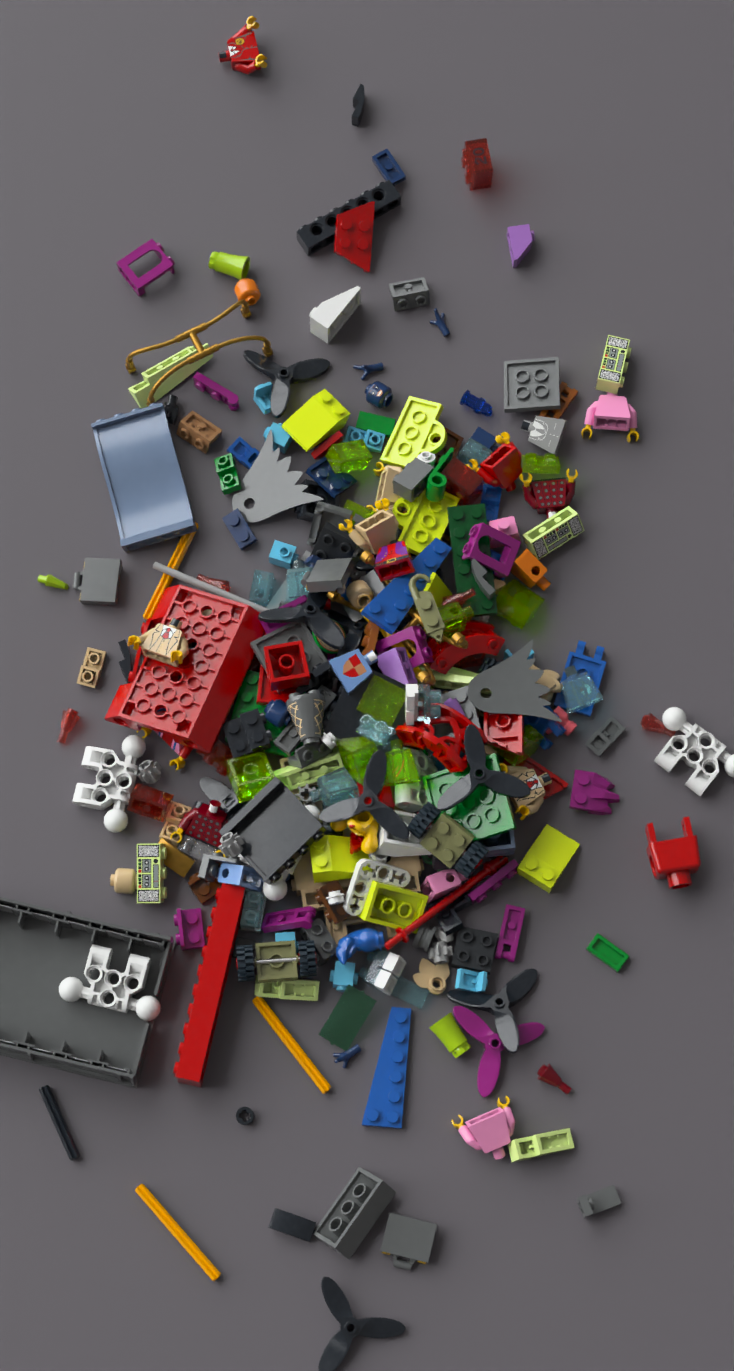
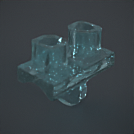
[356,714,396,746]

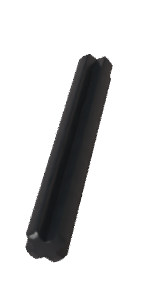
[39,1085,80,1161]

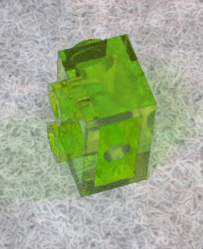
[325,439,372,474]

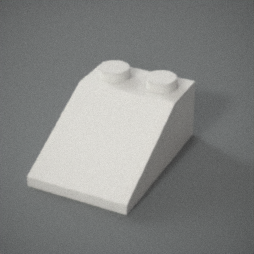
[309,286,361,344]
[376,810,432,857]

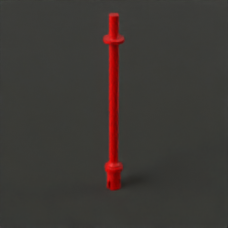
[384,855,509,950]

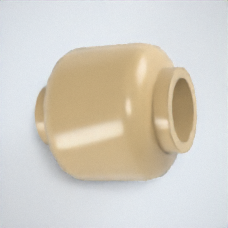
[346,580,374,608]
[110,868,137,894]

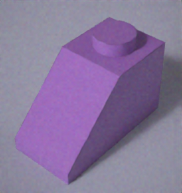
[507,224,535,268]
[377,647,418,685]

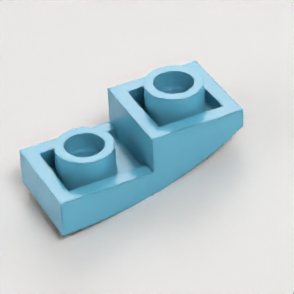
[343,426,385,453]

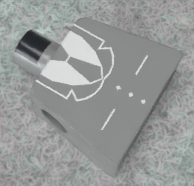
[521,416,568,455]

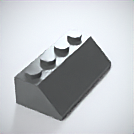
[313,1167,396,1260]

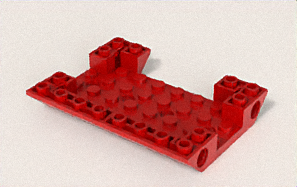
[104,584,265,753]

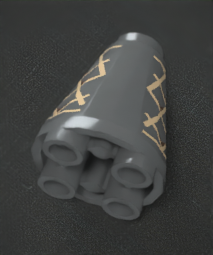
[286,690,325,747]

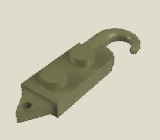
[409,574,446,643]

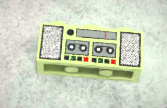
[596,335,632,394]
[522,506,585,560]
[137,843,167,903]

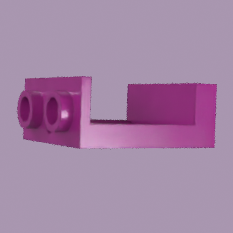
[116,239,175,297]
[462,522,521,578]
[375,626,434,669]

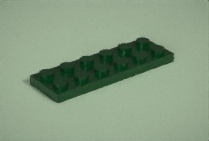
[447,503,498,618]

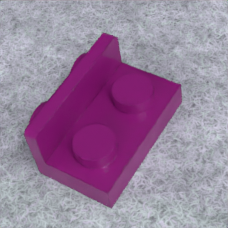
[174,908,205,951]

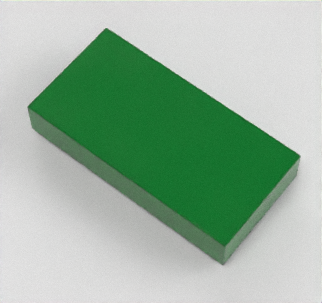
[355,411,396,438]
[586,933,630,973]

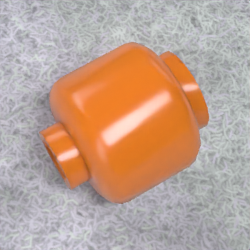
[234,278,261,306]

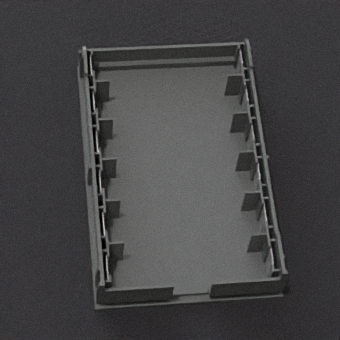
[0,897,176,1089]

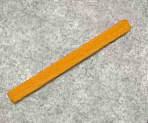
[143,522,199,620]
[252,996,331,1094]
[135,1184,221,1281]

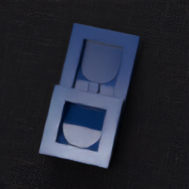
[226,436,260,469]
[481,484,502,522]

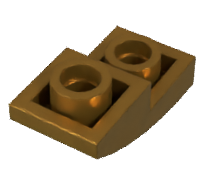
[158,838,195,878]

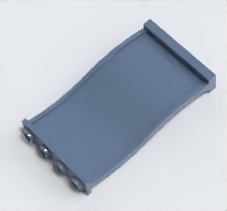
[91,403,197,552]

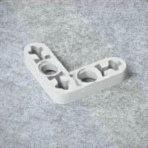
[343,859,410,916]

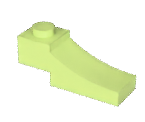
[254,975,320,1001]
[507,1128,575,1162]

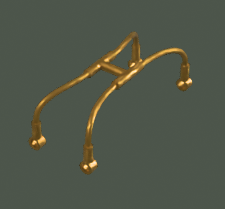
[125,300,273,407]
[327,550,468,686]

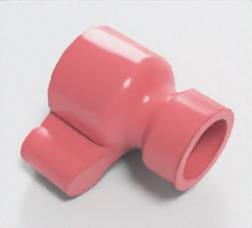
[546,706,578,737]

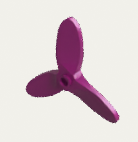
[453,1006,545,1097]

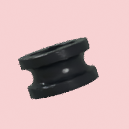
[236,1107,254,1125]

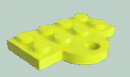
[380,396,447,468]
[392,488,460,556]

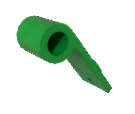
[425,447,454,502]

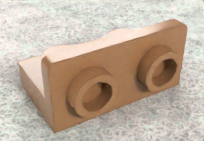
[176,410,222,454]

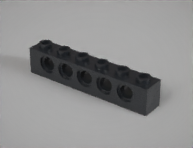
[296,180,401,256]

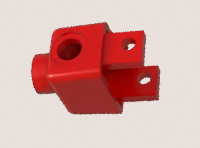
[645,816,701,889]

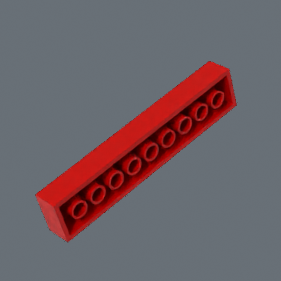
[173,883,246,1088]

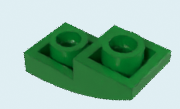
[214,453,242,495]

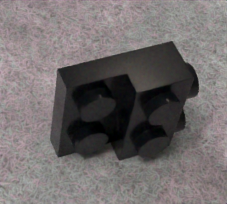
[294,479,340,522]
[223,708,273,761]

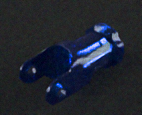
[460,390,493,416]

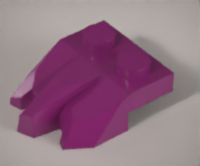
[569,769,620,815]

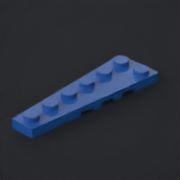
[360,538,452,635]
[362,1007,411,1129]

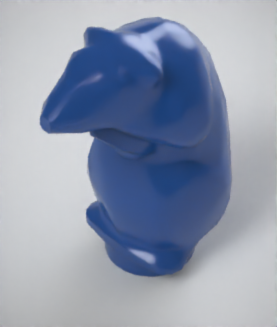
[336,928,385,965]

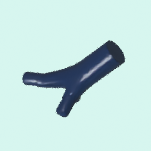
[430,308,450,337]
[353,362,384,380]
[333,1044,361,1068]

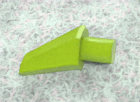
[38,574,69,590]

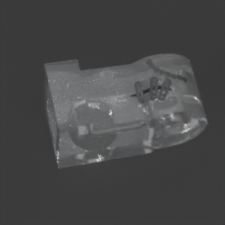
[178,835,218,862]

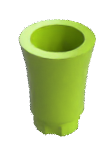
[209,252,250,280]
[429,1012,471,1059]

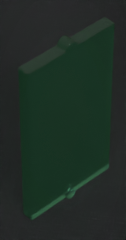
[318,984,377,1051]

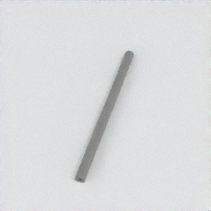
[153,562,270,613]

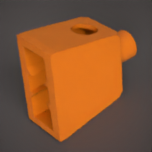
[510,548,551,591]

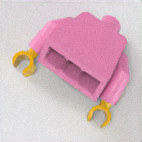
[581,392,639,442]
[451,1096,515,1160]

